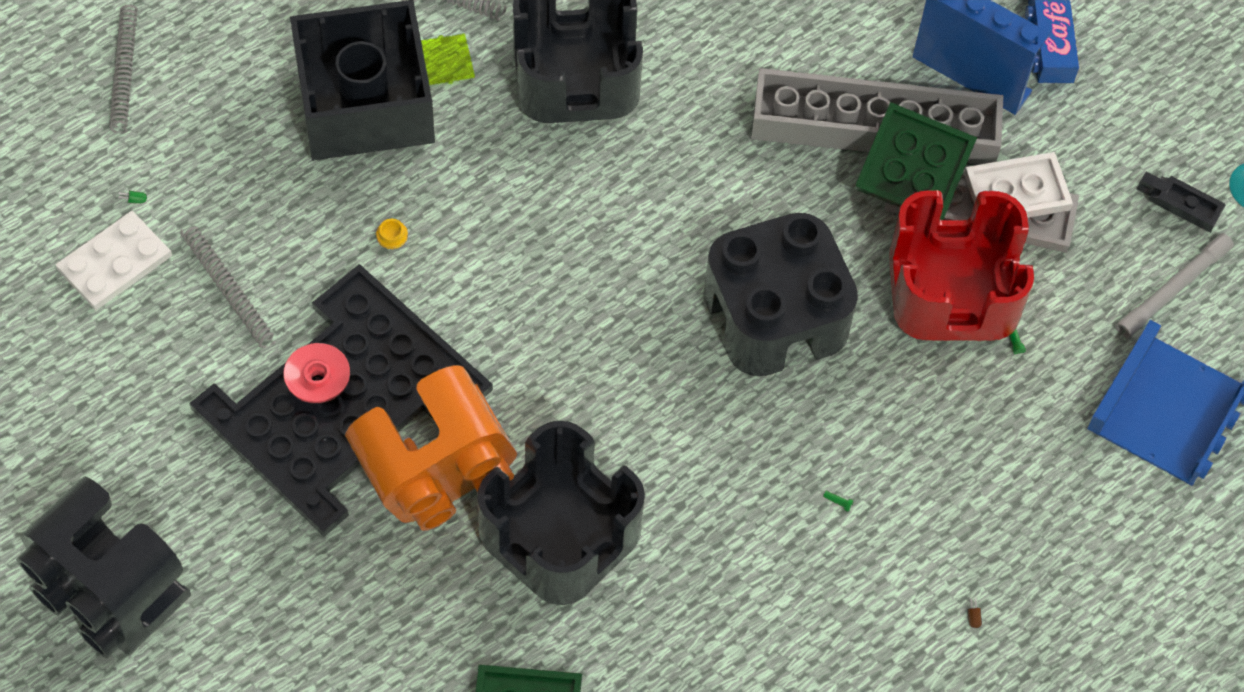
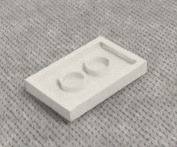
[964,152,1073,218]
[55,211,172,311]

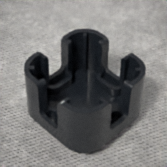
[513,0,643,123]
[704,213,858,376]
[477,421,645,605]
[16,476,191,659]

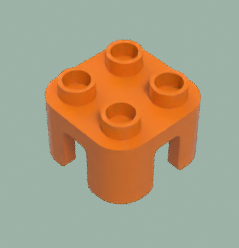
[345,365,517,531]

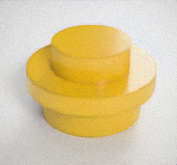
[376,218,408,249]

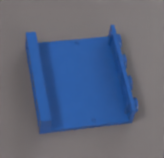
[912,0,1050,115]
[1087,320,1244,486]

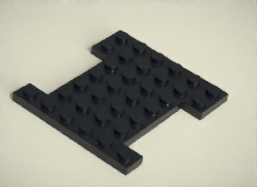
[189,264,493,537]

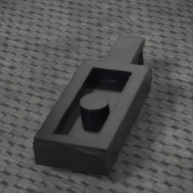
[1136,171,1226,233]

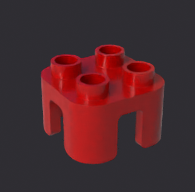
[889,190,1034,341]

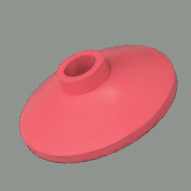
[284,343,350,403]

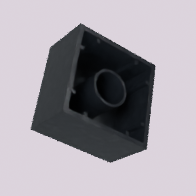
[290,0,435,161]

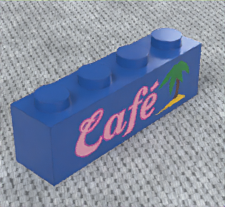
[1025,0,1079,83]

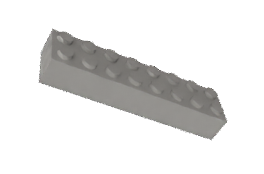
[751,68,1003,165]

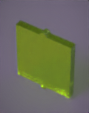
[421,33,475,85]

